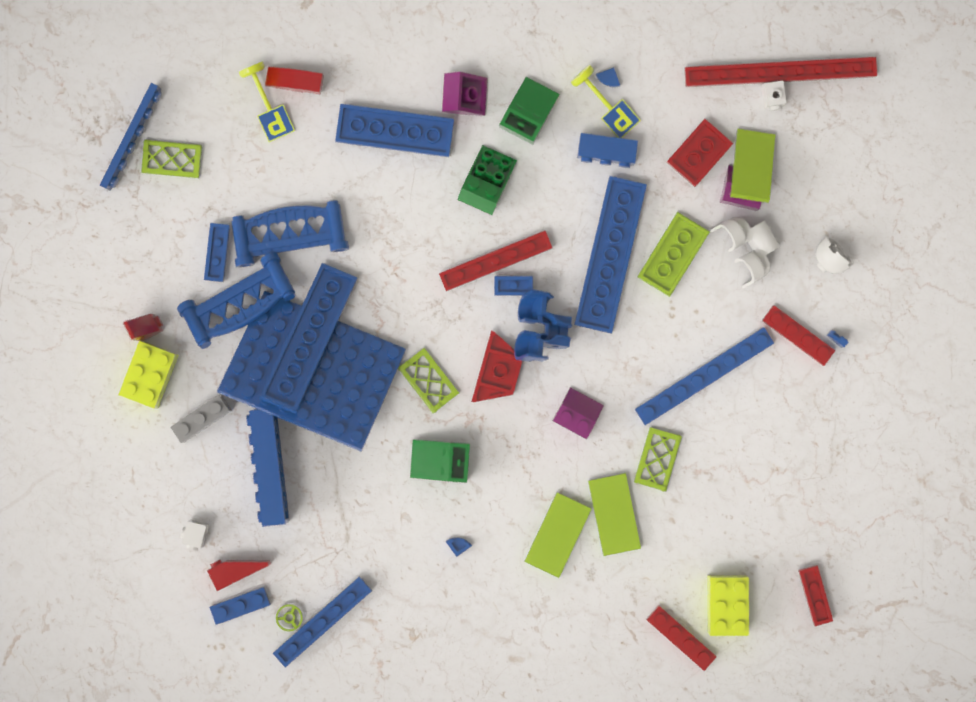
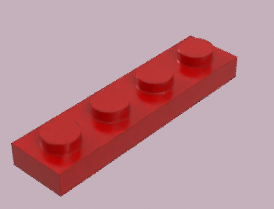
[762,305,836,366]
[646,605,717,671]

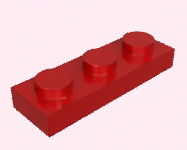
[798,565,833,626]

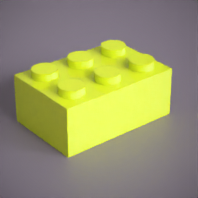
[118,341,179,409]
[707,575,749,636]

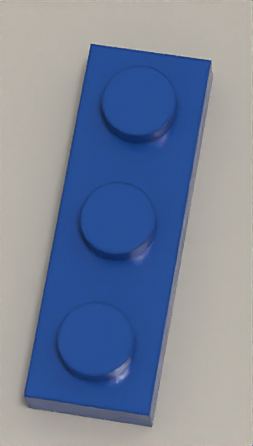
[204,223,230,282]
[209,587,271,625]

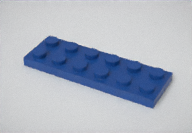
[335,104,454,158]

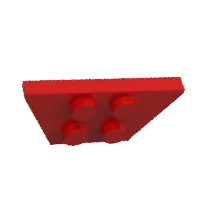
[471,331,522,402]

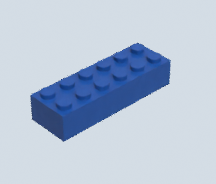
[246,409,290,527]

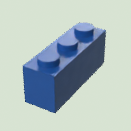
[577,133,638,168]

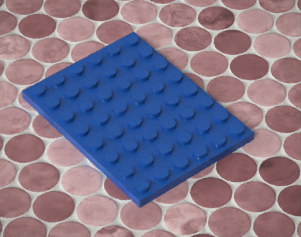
[217,291,406,452]

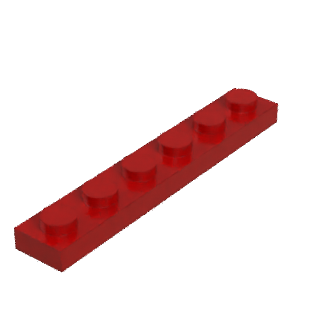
[439,231,552,291]

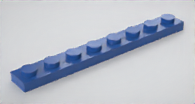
[634,327,774,425]

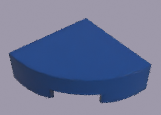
[596,68,620,88]
[827,330,849,348]
[445,537,472,557]

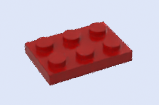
[666,119,734,187]

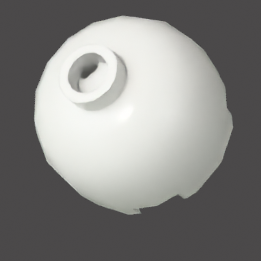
[816,236,854,274]

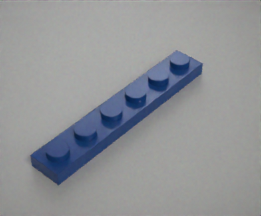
[100,83,162,191]
[273,576,372,668]

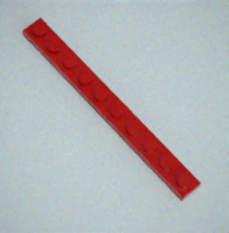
[684,57,877,87]

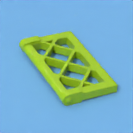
[141,139,202,178]
[398,348,459,413]
[634,427,682,492]

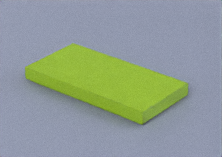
[730,129,776,203]
[637,212,710,297]
[588,473,641,556]
[524,492,592,578]

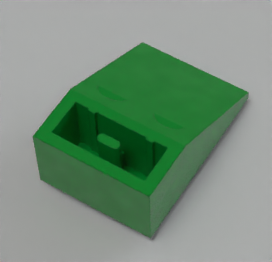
[499,77,560,145]
[457,145,517,215]
[410,440,470,483]

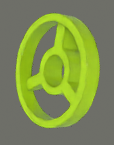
[276,604,303,632]

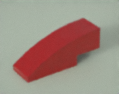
[265,67,324,95]

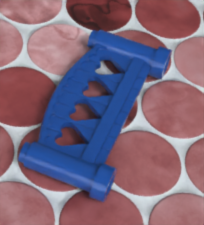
[231,200,349,268]
[177,252,295,349]

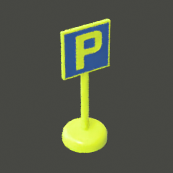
[238,61,295,142]
[571,65,641,138]

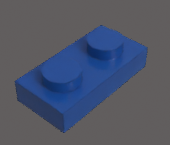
[494,276,533,296]

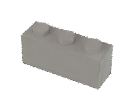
[170,395,232,443]

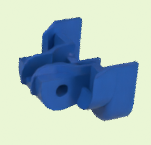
[514,290,572,362]

